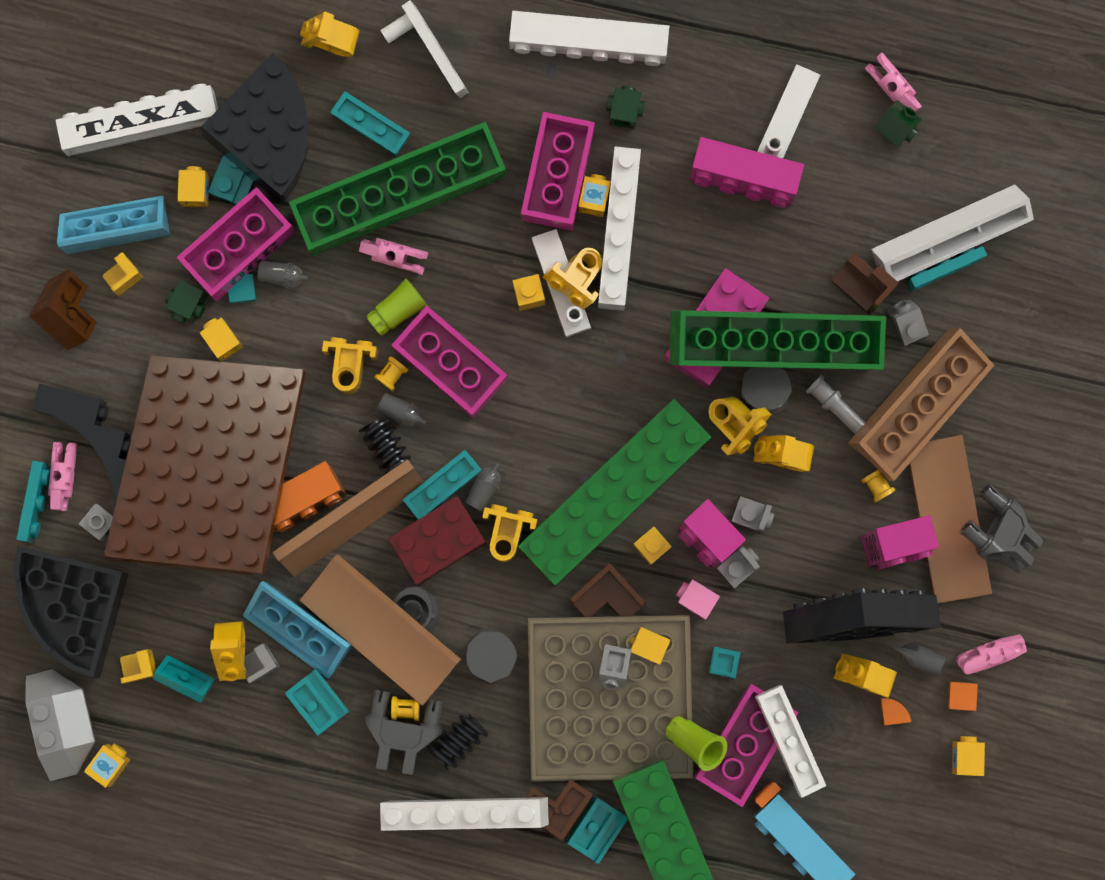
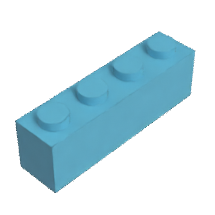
[753,793,856,880]

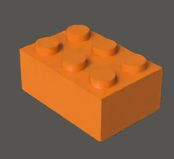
[274,461,346,534]

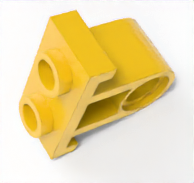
[300,11,360,57]
[542,247,602,310]
[322,337,379,395]
[708,397,772,455]
[753,435,814,473]
[482,504,538,562]
[210,621,247,681]
[833,653,897,698]

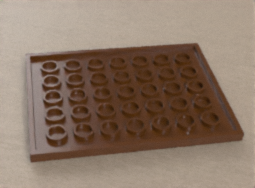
[104,356,306,577]

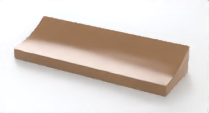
[847,328,995,481]
[909,435,992,603]
[272,459,424,577]
[299,554,461,706]

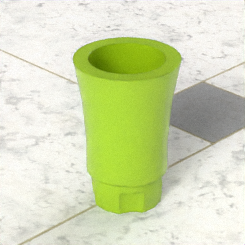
[366,278,429,336]
[665,716,727,771]

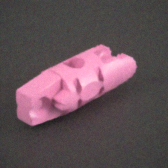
[865,52,922,112]
[359,238,428,275]
[48,442,77,511]
[955,634,1027,675]

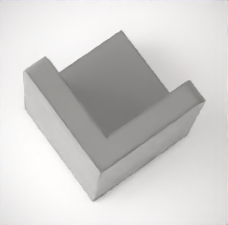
[244,643,280,684]

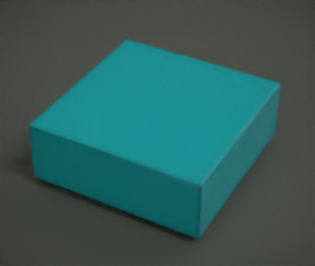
[228,274,257,304]
[708,647,741,679]

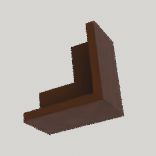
[831,253,899,315]
[29,270,97,350]
[569,563,646,617]
[525,779,593,843]

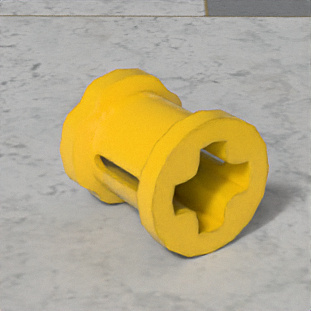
[374,356,408,391]
[861,470,896,503]
[391,696,420,721]

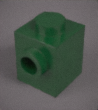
[606,86,645,129]
[874,100,922,147]
[165,280,208,324]

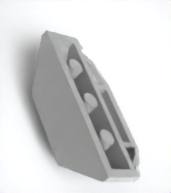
[25,669,95,781]

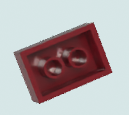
[388,496,487,586]

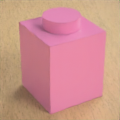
[676,579,720,620]

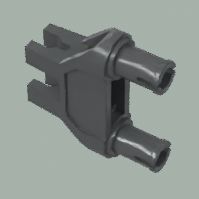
[959,483,1043,573]
[364,689,444,775]

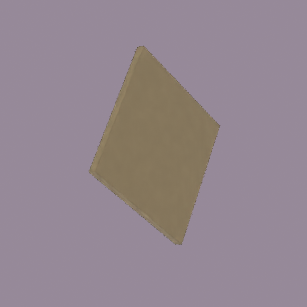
[528,615,693,781]

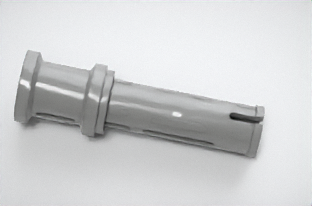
[805,374,866,434]

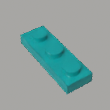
[330,91,411,157]
[907,246,987,292]
[403,450,482,520]
[16,461,50,543]

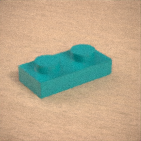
[153,655,215,703]

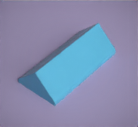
[57,196,171,254]
[243,581,353,679]

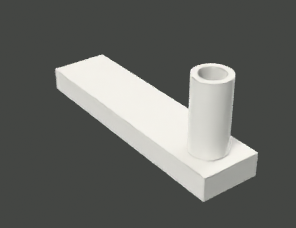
[381,0,469,98]
[757,64,820,158]
[532,229,591,337]
[755,685,826,797]

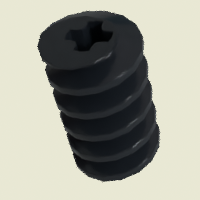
[358,418,411,476]
[428,714,489,771]

